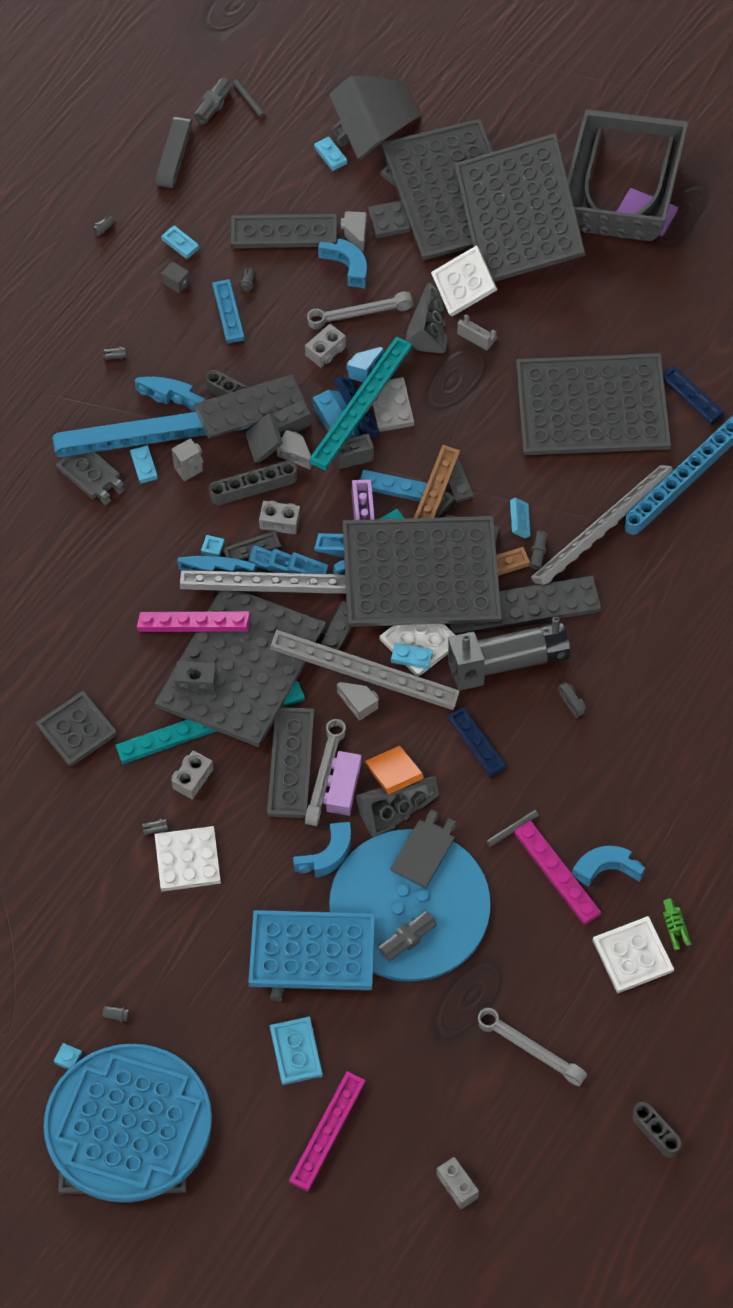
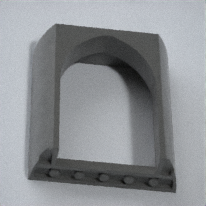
[567,109,688,241]

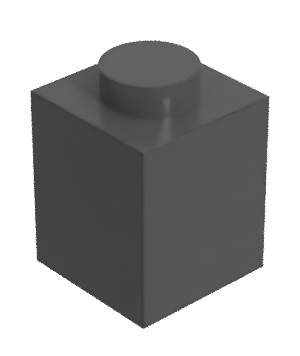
[161,261,190,294]

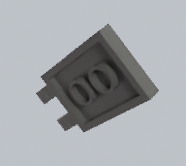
[56,452,125,506]
[391,809,456,889]

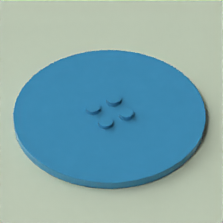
[329,829,490,982]
[44,1044,212,1202]

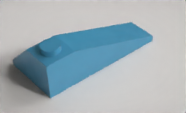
[313,390,361,438]

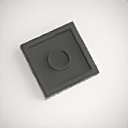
[245,413,283,464]

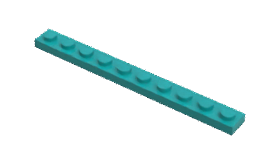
[309,337,412,471]
[116,681,305,765]

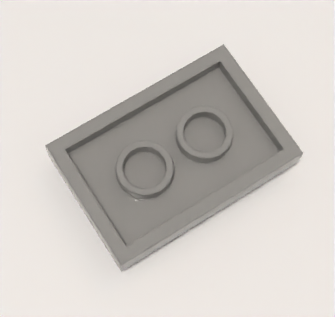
[372,377,414,432]

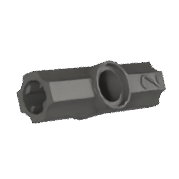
[194,78,233,124]
[379,911,437,962]

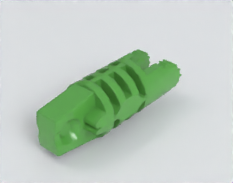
[663,898,691,951]

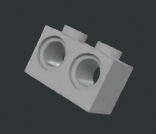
[305,324,346,367]
[172,438,203,481]
[259,501,301,535]
[171,750,214,800]
[437,1157,479,1210]

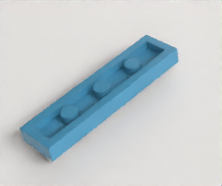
[212,279,244,344]
[360,470,427,502]

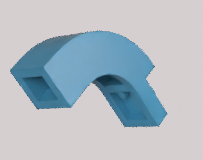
[318,239,367,288]
[293,822,351,877]
[572,846,645,887]

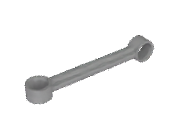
[307,291,413,330]
[305,719,346,826]
[478,1008,587,1086]

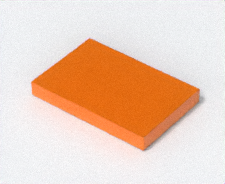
[365,746,424,795]

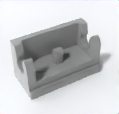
[457,314,497,350]

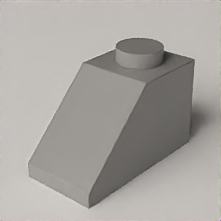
[341,211,366,251]
[277,430,312,469]
[337,682,379,721]

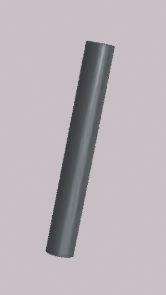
[233,79,265,118]
[486,810,539,847]

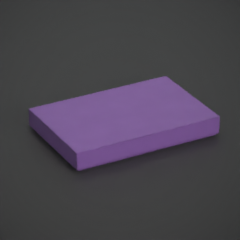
[616,188,678,236]

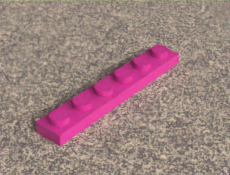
[137,611,251,632]
[514,820,601,925]
[289,1071,366,1192]

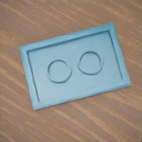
[270,1017,323,1085]

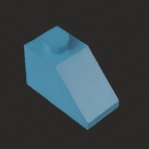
[347,347,384,383]

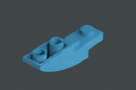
[135,377,205,412]

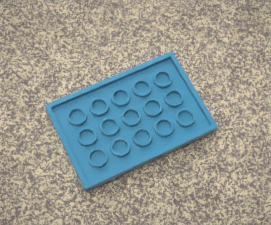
[249,910,375,990]

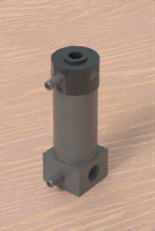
[448,617,570,691]

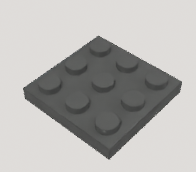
[36,691,117,767]

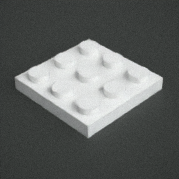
[431,245,498,316]
[380,624,455,677]
[155,826,221,892]
[592,916,674,994]

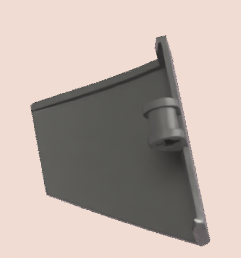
[330,75,421,160]

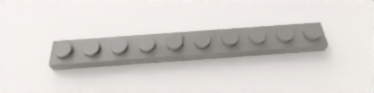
[531,465,674,585]
[180,570,346,594]
[270,630,460,710]

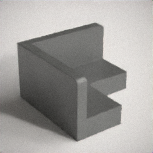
[328,427,374,470]

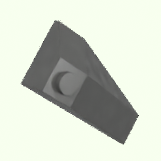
[406,283,448,353]
[356,776,439,837]

